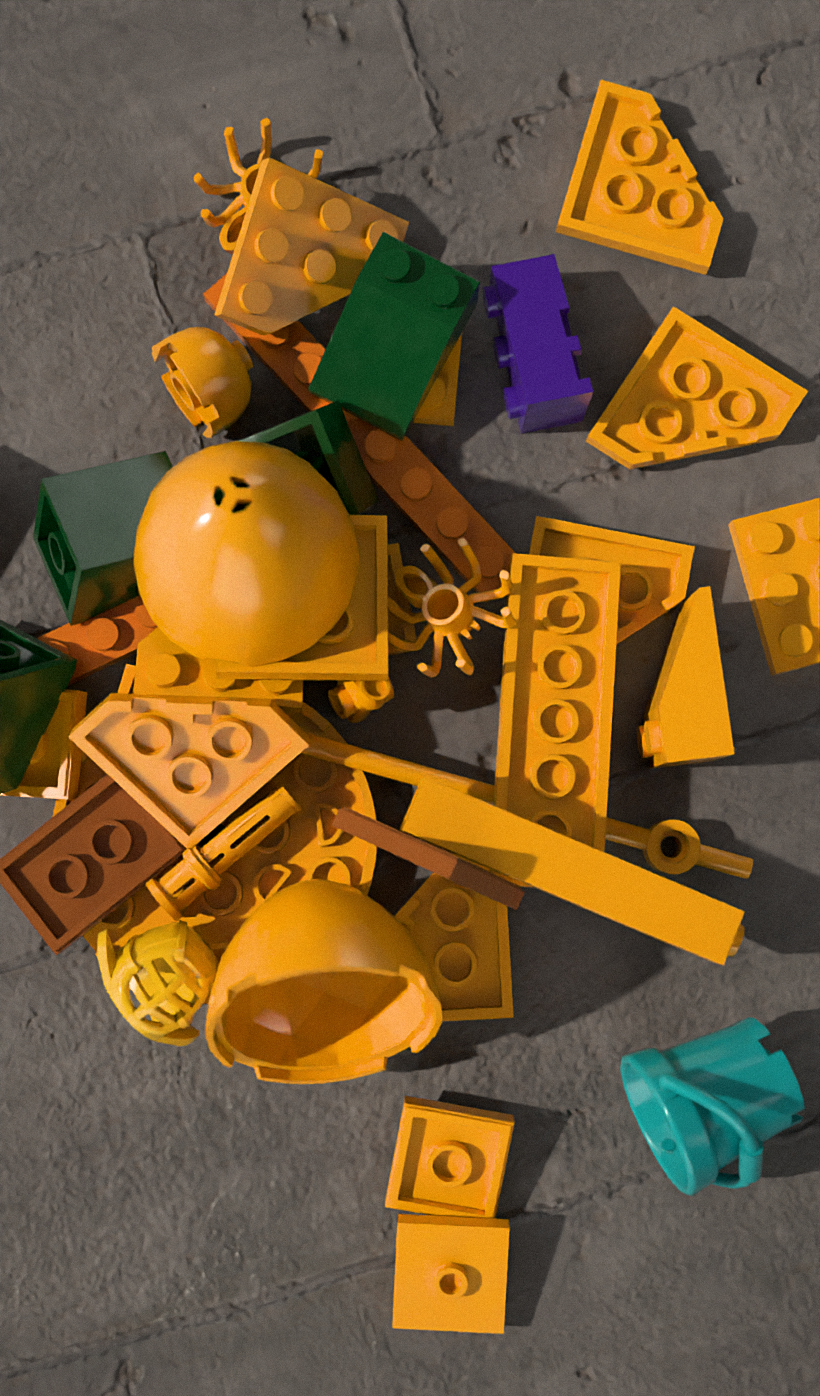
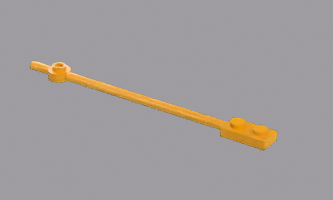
[118,663,753,879]

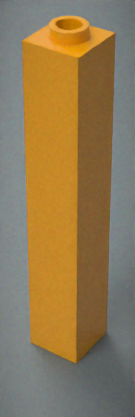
[399,777,745,966]

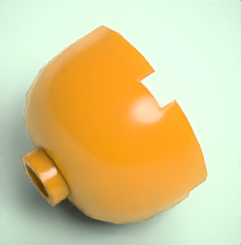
[152,327,253,438]

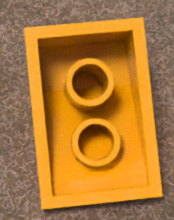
[637,586,735,769]

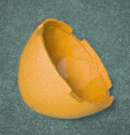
[134,441,359,666]
[205,879,443,1084]

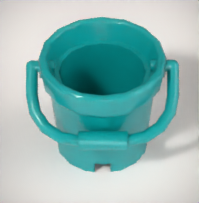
[620,1017,805,1196]

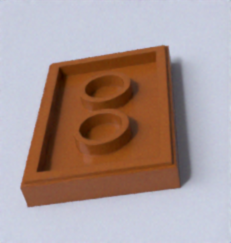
[0,774,187,955]
[332,807,525,910]

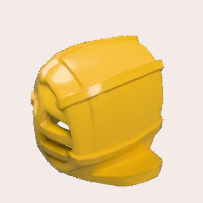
[97,920,218,1046]

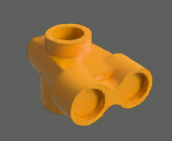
[328,676,394,723]

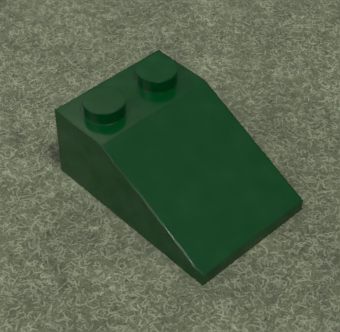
[308,232,480,441]
[213,400,379,515]

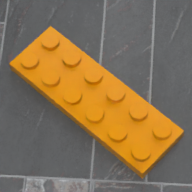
[489,553,621,888]

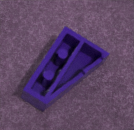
[482,254,593,434]

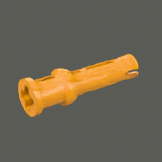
[146,782,301,921]

